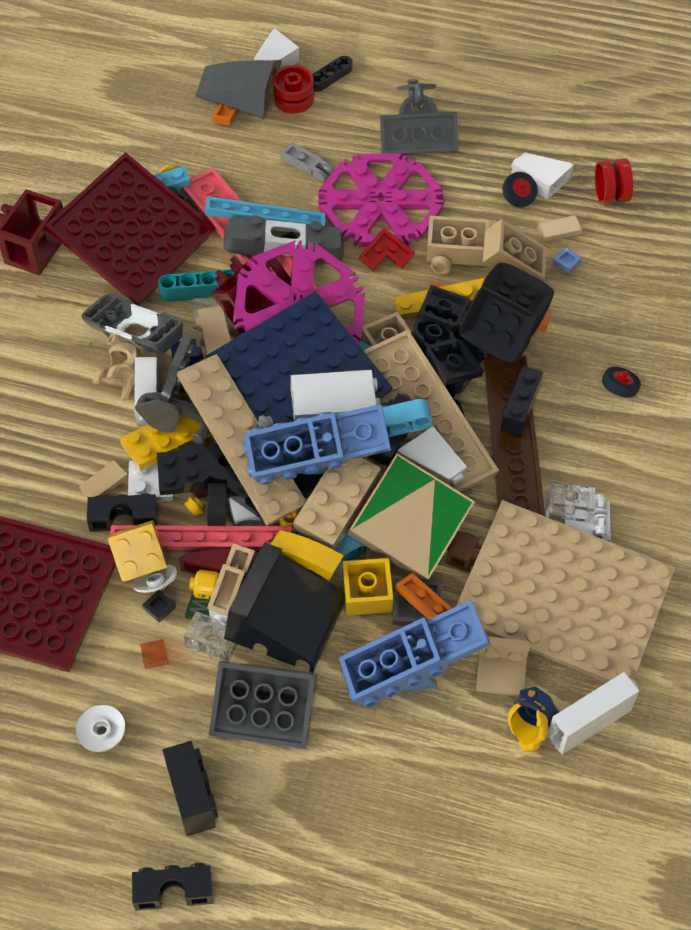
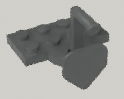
[380,79,458,154]
[135,332,209,444]

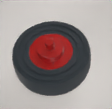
[502,172,538,208]
[602,367,641,398]

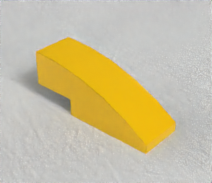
[271,530,344,581]

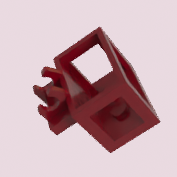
[211,254,295,333]

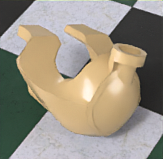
[92,333,141,400]

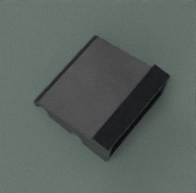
[224,542,345,673]

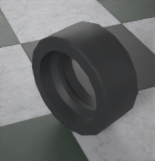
[207,483,227,526]

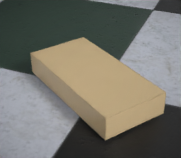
[537,215,582,242]
[79,460,128,498]

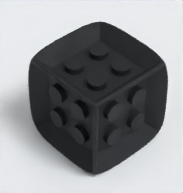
[459,262,554,363]

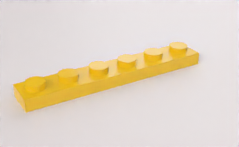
[394,277,486,318]

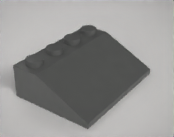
[209,661,318,749]

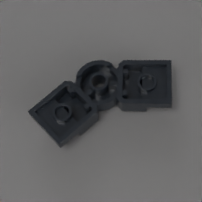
[411,285,484,385]
[157,443,263,520]

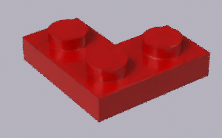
[358,228,415,272]

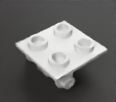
[565,494,611,541]

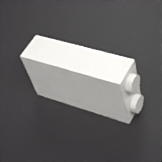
[290,370,380,421]
[547,672,639,755]

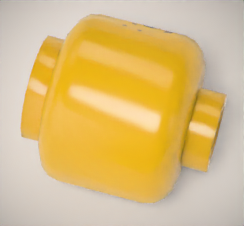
[189,570,220,600]

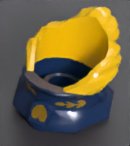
[508,687,559,752]

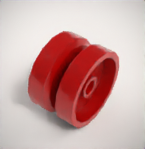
[273,65,314,114]
[594,158,633,204]

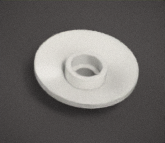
[132,565,178,593]
[76,705,126,752]

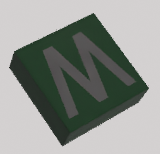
[185,595,210,623]

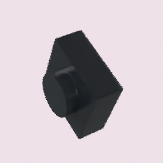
[142,590,176,623]

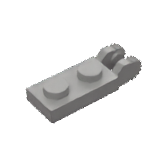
[280,142,334,182]

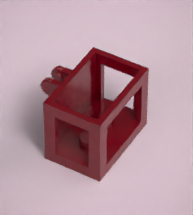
[0,189,63,276]

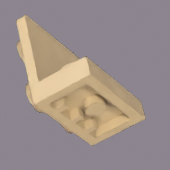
[475,636,530,697]

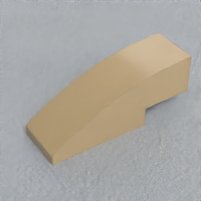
[207,544,258,616]

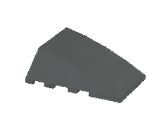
[196,60,282,120]

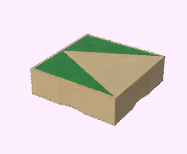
[346,453,475,581]

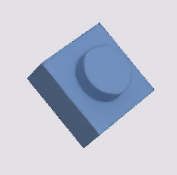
[553,247,582,274]

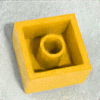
[107,520,168,582]
[342,558,394,616]

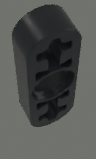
[312,56,353,92]

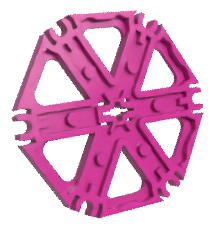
[318,154,444,247]
[233,240,365,343]

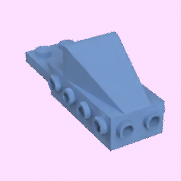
[243,404,391,485]
[339,600,491,708]

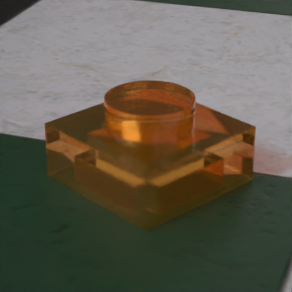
[140,639,168,669]

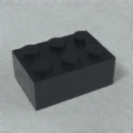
[162,740,218,836]

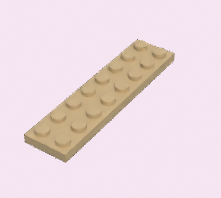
[177,354,306,526]

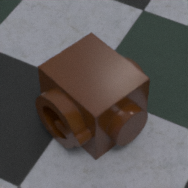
[446,531,481,572]

